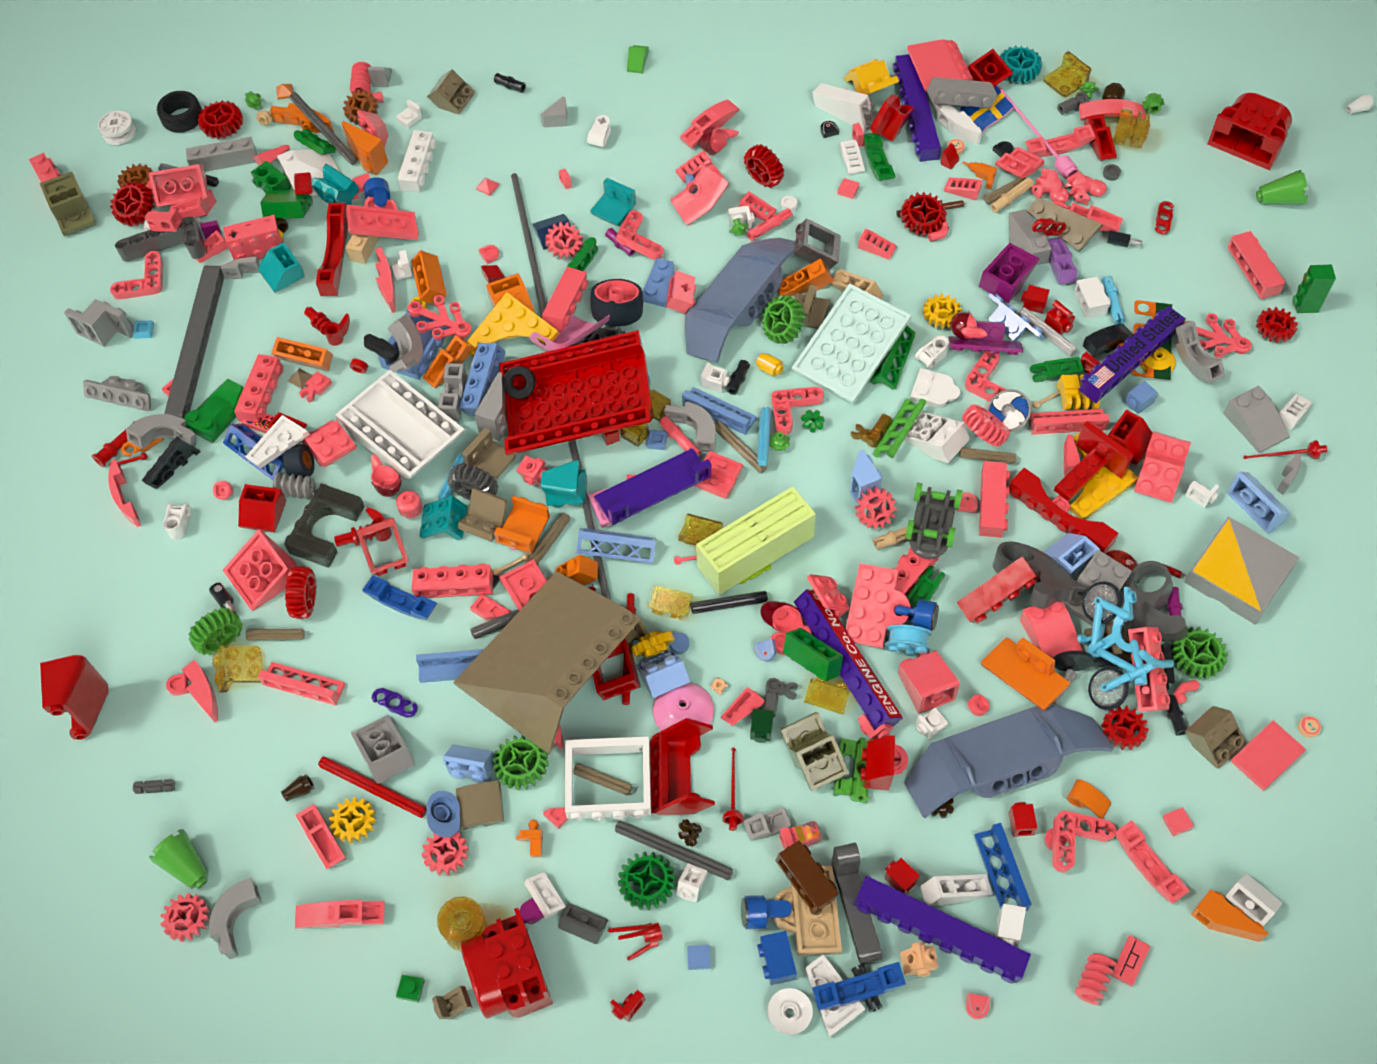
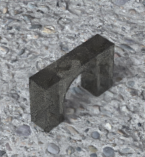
[284,483,365,568]

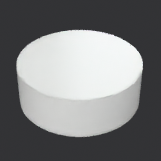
[781,196,798,212]

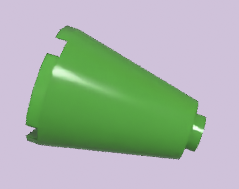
[1256,170,1308,205]
[149,829,209,889]

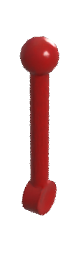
[109,453,148,467]

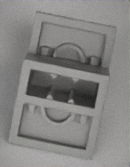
[64,299,133,347]
[1063,549,1132,627]

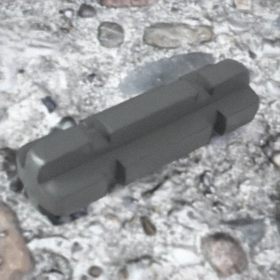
[133,779,175,794]

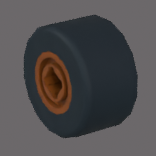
[283,444,315,479]

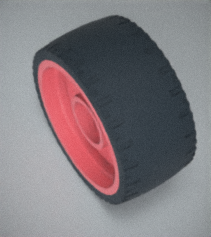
[590,279,643,327]

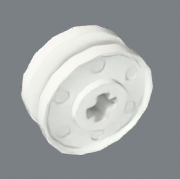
[98,111,136,145]

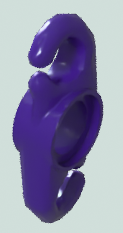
[371,688,418,718]

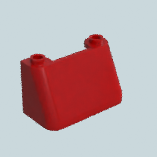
[40,655,109,740]

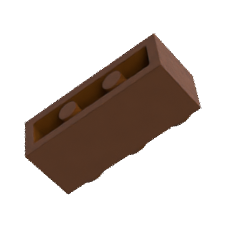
[775,840,838,914]

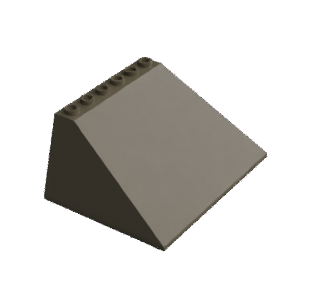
[453,571,648,754]

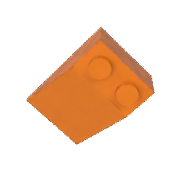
[341,121,388,175]

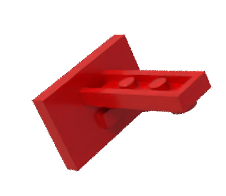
[1054,421,1134,502]

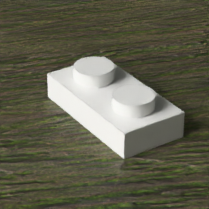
[524,872,566,919]

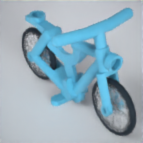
[1077,581,1174,710]

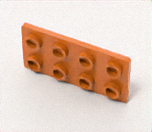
[981,637,1070,711]

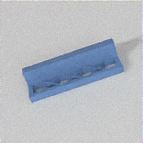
[682,387,756,435]
[576,528,656,564]
[416,649,484,683]

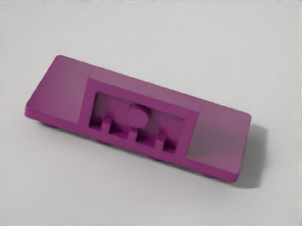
[948,320,1023,355]

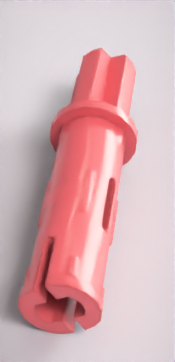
[747,208,793,241]
[659,416,702,456]

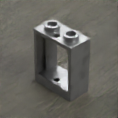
[794,218,841,270]

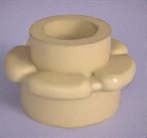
[256,110,272,126]

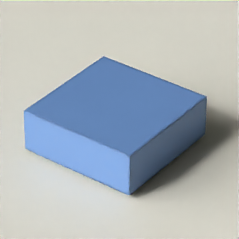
[647,430,668,450]
[687,945,711,970]

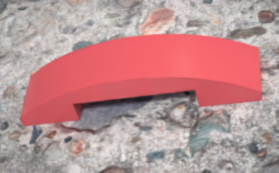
[1079,99,1146,121]
[1025,124,1096,156]
[108,459,141,527]
[1115,820,1190,904]

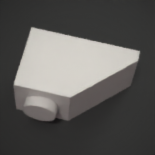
[995,904,1026,946]

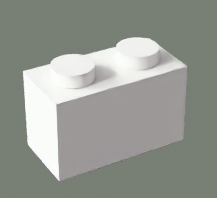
[1074,277,1111,319]
[1225,873,1283,927]

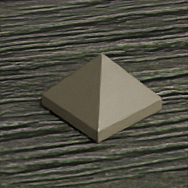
[288,368,313,389]

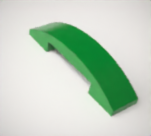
[864,133,896,181]

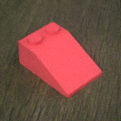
[1020,601,1083,658]

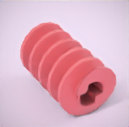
[350,61,371,94]
[1075,953,1117,1006]

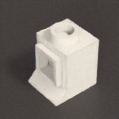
[701,362,730,393]

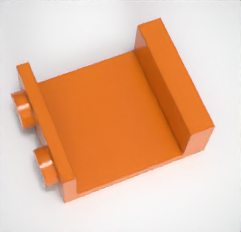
[494,496,550,554]

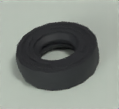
[503,366,536,399]

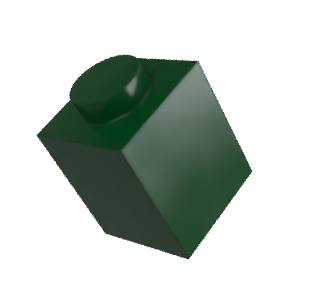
[750,709,774,743]

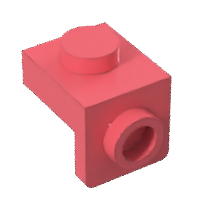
[858,714,894,740]

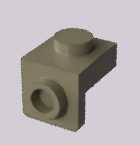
[432,986,472,1019]

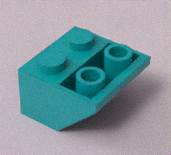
[258,242,305,293]

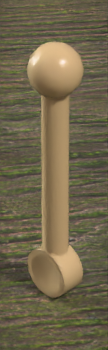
[1032,391,1060,409]
[493,554,529,576]

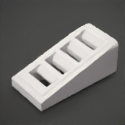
[840,140,865,175]
[1279,394,1313,430]

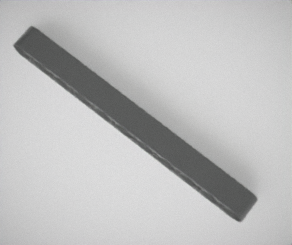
[164,265,224,419]

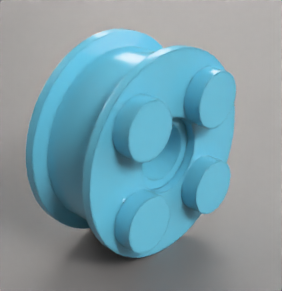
[885,625,932,656]

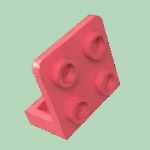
[807,574,850,619]

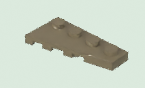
[1027,197,1103,252]

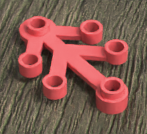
[408,295,471,340]
[1183,313,1252,358]

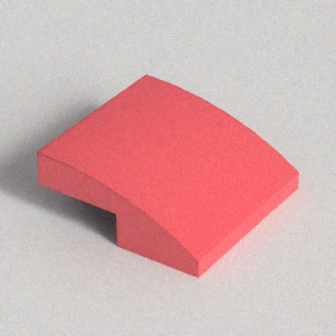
[995,147,1044,178]
[694,451,743,499]

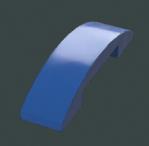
[362,575,437,620]
[812,962,906,1011]

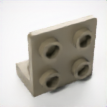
[461,428,516,480]
[458,488,507,542]

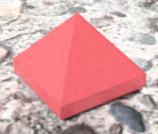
[476,177,499,196]

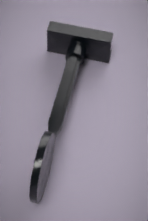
[1053,644,1175,690]

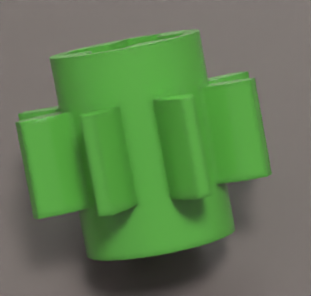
[1142,93,1165,114]

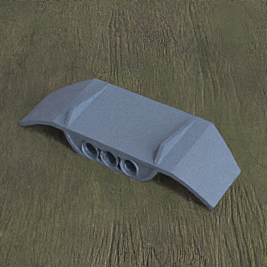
[685,237,795,363]
[905,704,1114,818]

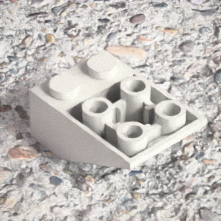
[904,411,970,463]

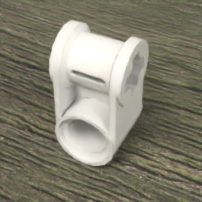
[587,115,611,148]
[915,336,949,370]
[163,504,191,540]

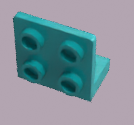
[590,178,636,226]
[419,496,467,540]

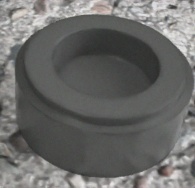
[1103,164,1121,181]

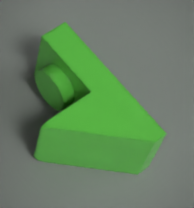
[627,45,649,74]

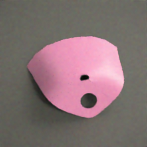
[529,314,610,352]

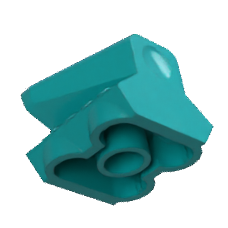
[312,163,359,206]
[541,460,587,508]

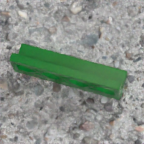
[869,325,916,390]

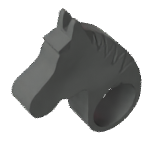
[993,541,1088,608]
[1122,561,1188,642]

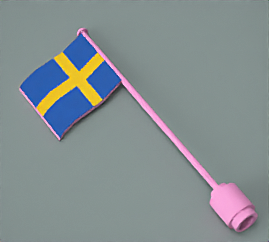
[959,85,1078,179]

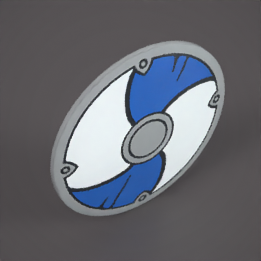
[987,389,1031,432]

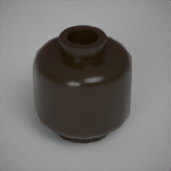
[1102,83,1125,100]

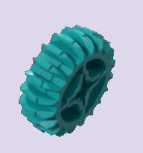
[1000,45,1042,84]

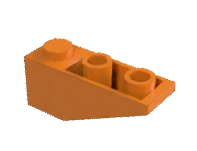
[778,258,834,296]
[1191,889,1268,942]

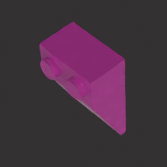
[978,243,1039,303]

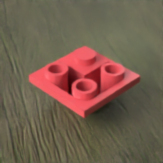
[357,110,389,148]

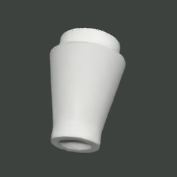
[1346,95,1374,115]

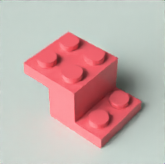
[302,420,357,467]
[1134,431,1191,503]

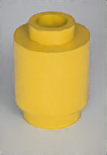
[756,353,784,377]

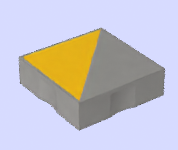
[1184,517,1300,624]

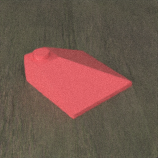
[223,529,298,611]

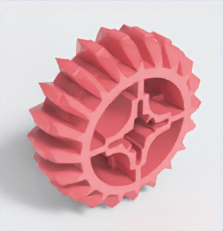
[962,404,1010,447]

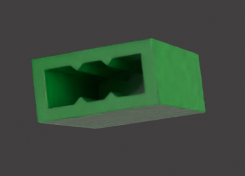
[260,190,313,218]

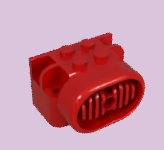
[1207,93,1292,171]
[460,907,553,1019]

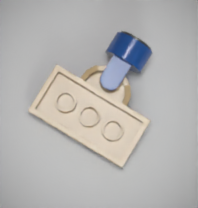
[741,865,842,955]

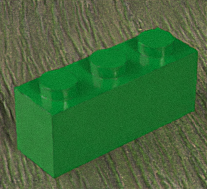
[1292,264,1336,313]
[783,627,843,682]

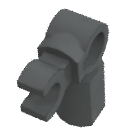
[1057,92,1090,115]
[762,678,798,718]

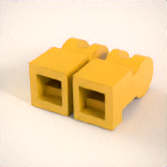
[1056,375,1100,410]

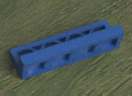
[223,424,284,481]
[974,823,1032,911]

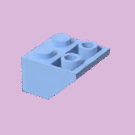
[850,449,882,505]
[1044,533,1100,578]
[636,650,690,698]
[443,744,495,783]

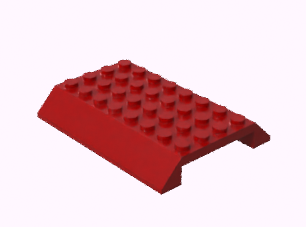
[499,330,654,455]

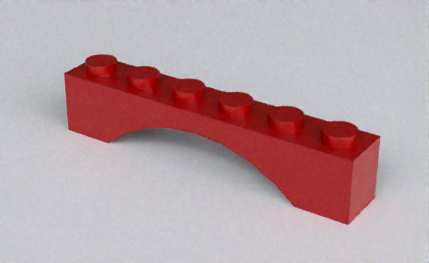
[316,203,348,296]
[1009,468,1119,554]

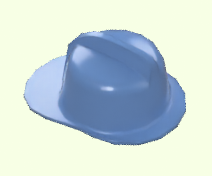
[427,791,460,838]

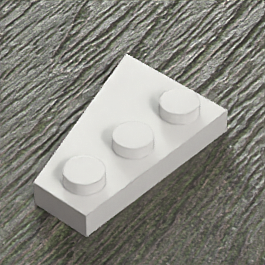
[245,415,310,468]
[805,955,865,1038]

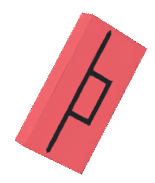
[1111,935,1150,987]

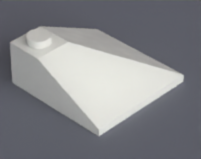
[277,150,339,197]

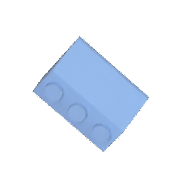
[1227,472,1290,534]

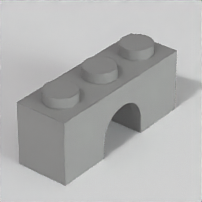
[438,363,467,421]

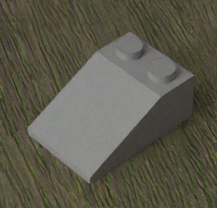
[474,372,508,441]
[1223,385,1290,454]
[351,715,415,784]

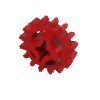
[1256,307,1298,343]
[1101,705,1149,750]

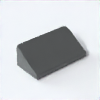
[558,903,608,944]

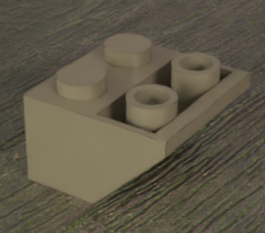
[427,69,475,115]
[1185,706,1246,769]

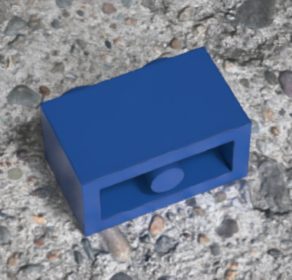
[757,931,797,986]

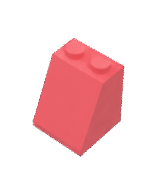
[898,651,960,714]

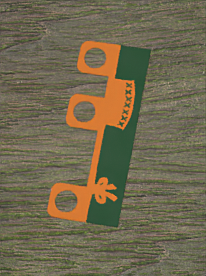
[1132,300,1172,380]

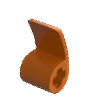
[1067,779,1111,819]

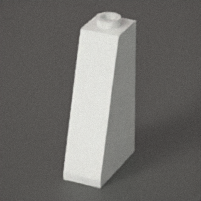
[812,83,874,132]

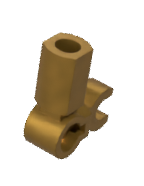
[851,414,892,447]

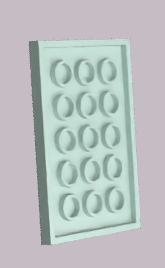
[792,284,911,404]

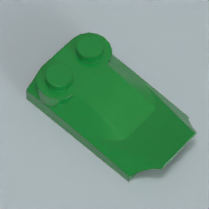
[184,379,244,443]

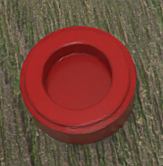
[349,358,369,374]

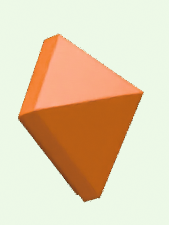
[276,84,293,100]

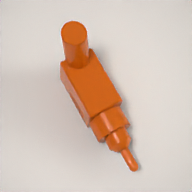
[962,161,997,189]

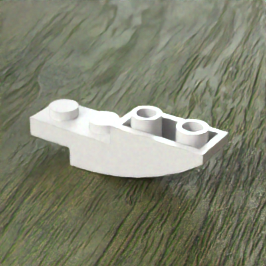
[933,103,982,145]

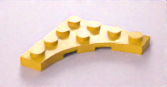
[467,292,560,356]
[1069,432,1138,520]

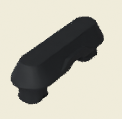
[364,334,399,362]

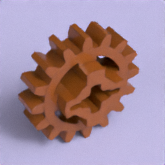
[343,90,379,125]
[117,163,153,188]

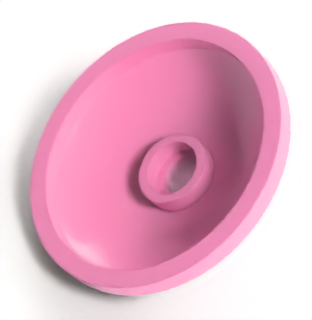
[653,683,714,731]

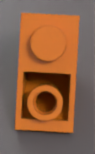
[555,554,598,586]

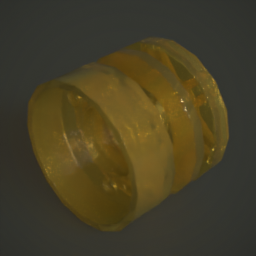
[1113,108,1150,149]
[437,896,488,952]

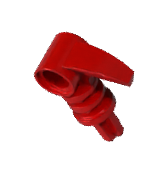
[304,307,350,346]
[334,507,392,547]

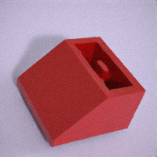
[1108,409,1152,465]
[238,484,287,533]

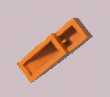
[423,335,475,388]

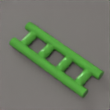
[873,398,926,458]

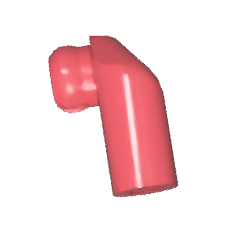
[928,221,949,241]
[1173,680,1200,704]

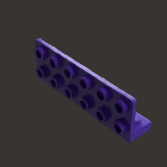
[595,449,712,525]

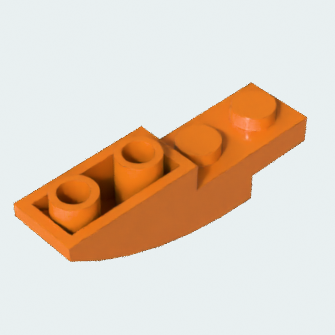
[270,103,334,133]

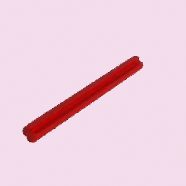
[318,756,427,818]

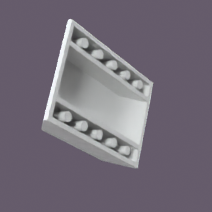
[335,370,465,479]

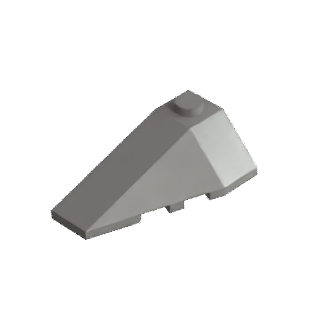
[1009,209,1052,265]

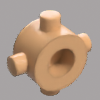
[710,677,728,695]

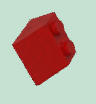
[968,49,1013,87]
[860,735,895,791]

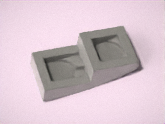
[221,256,260,279]
[1277,453,1301,495]
[744,807,792,841]

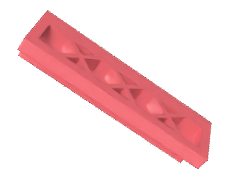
[1029,409,1109,435]
[258,662,345,706]

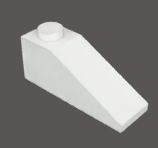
[920,874,993,907]

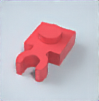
[299,371,332,403]

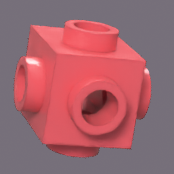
[516,455,549,486]

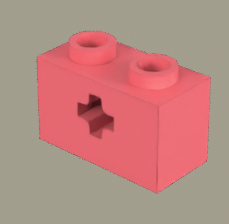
[666,270,696,314]

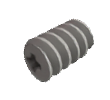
[273,472,315,500]

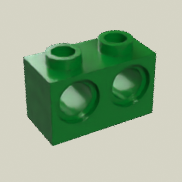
[251,161,291,194]

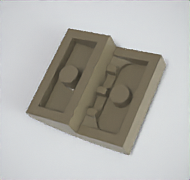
[456,781,504,830]

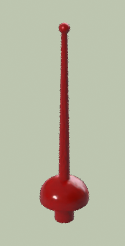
[1243,440,1327,459]
[722,748,744,831]

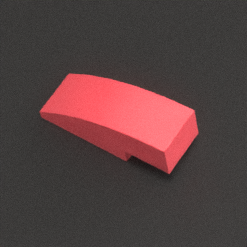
[182,660,218,722]
[295,804,345,870]

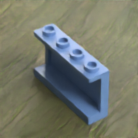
[378,307,450,380]

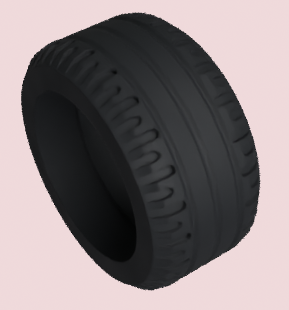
[157,91,202,133]

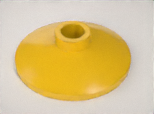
[1140,347,1176,372]

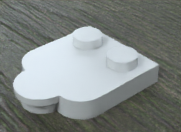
[910,368,960,408]

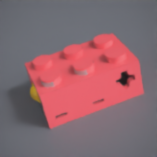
[223,215,284,260]

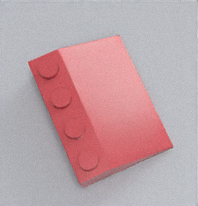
[907,39,974,91]

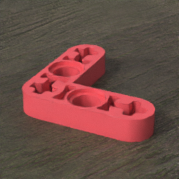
[616,210,664,260]
[110,251,163,299]
[965,350,1007,402]
[771,387,824,434]
[1052,811,1116,873]

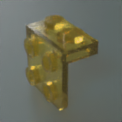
[1043,51,1092,97]
[212,646,264,692]

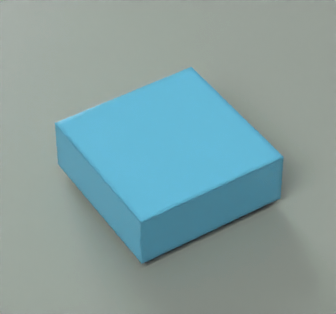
[133,320,154,339]

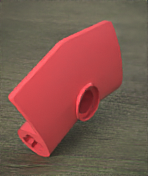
[670,166,729,225]

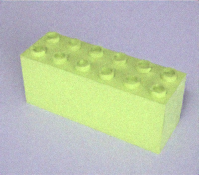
[696,486,816,595]

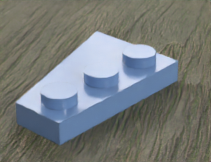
[642,258,673,308]

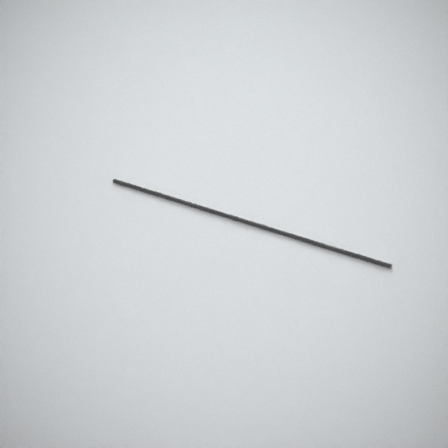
[511,173,611,600]

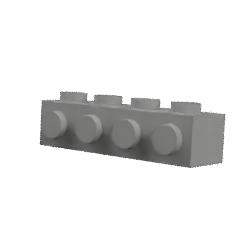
[927,77,997,108]
[186,137,257,172]

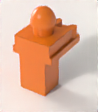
[515,819,543,858]

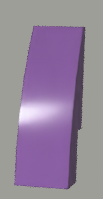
[1047,237,1077,284]

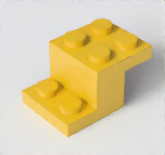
[844,59,899,95]

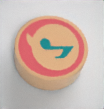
[948,139,965,155]
[1298,716,1321,738]

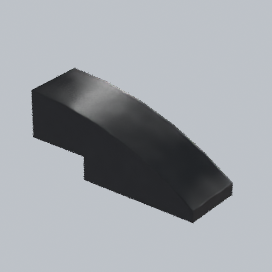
[1083,324,1134,358]

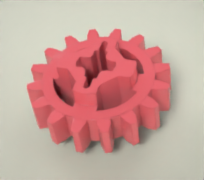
[545,222,582,260]
[854,487,897,529]
[421,832,469,876]
[160,893,210,942]

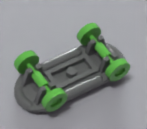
[905,482,963,559]

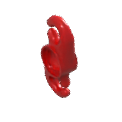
[1155,201,1174,235]
[1032,218,1066,236]

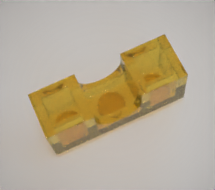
[620,390,671,447]

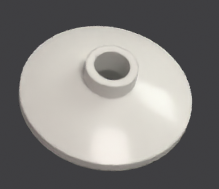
[767,988,813,1035]

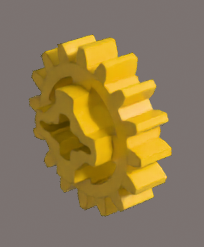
[922,293,962,329]
[631,631,675,658]
[329,797,377,844]

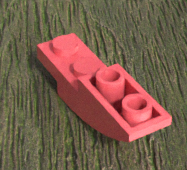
[680,99,740,149]
[295,900,385,929]

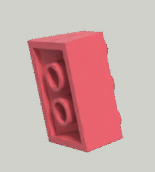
[148,164,208,207]

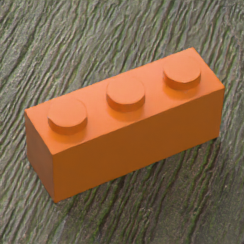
[411,250,447,305]
[271,337,333,371]

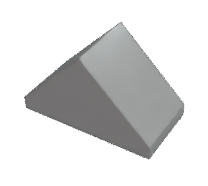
[368,67,392,87]
[541,96,567,128]

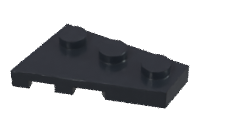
[142,436,201,490]

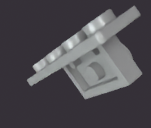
[83,376,151,411]

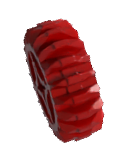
[198,100,243,140]
[744,144,784,188]
[109,181,155,227]
[900,192,947,237]
[285,566,317,619]

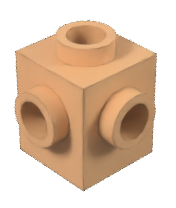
[900,942,939,977]

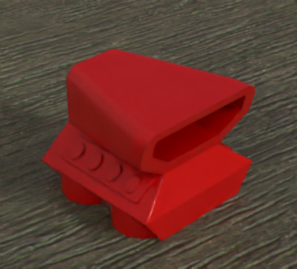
[870,95,915,141]

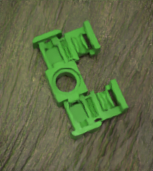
[833,737,873,804]

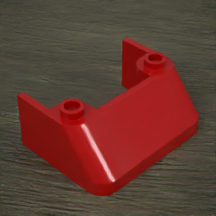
[650,718,715,815]

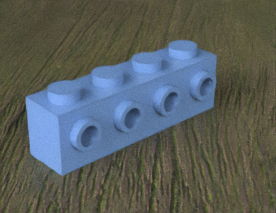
[459,343,506,416]

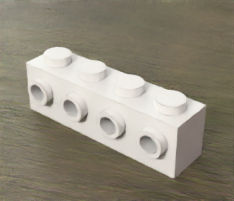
[397,130,437,193]

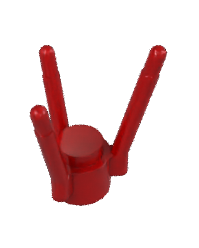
[608,923,663,961]

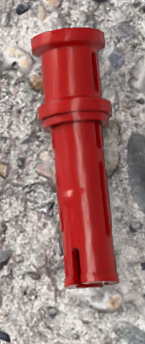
[91,421,135,468]

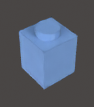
[1125,381,1158,414]

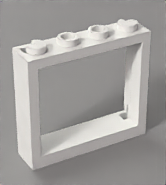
[565,737,651,821]

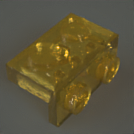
[678,513,723,545]
[647,585,693,620]
[804,677,851,715]

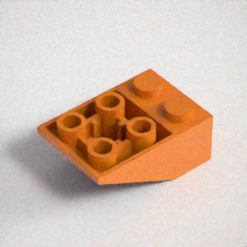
[486,273,536,314]

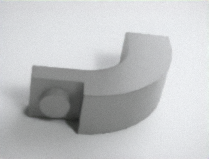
[387,314,423,373]
[1175,321,1225,383]
[665,402,716,452]
[126,414,196,449]
[209,878,262,959]

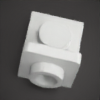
[396,100,422,129]
[728,206,754,230]
[392,250,412,280]
[1185,481,1220,508]
[916,708,949,740]
[676,863,708,902]

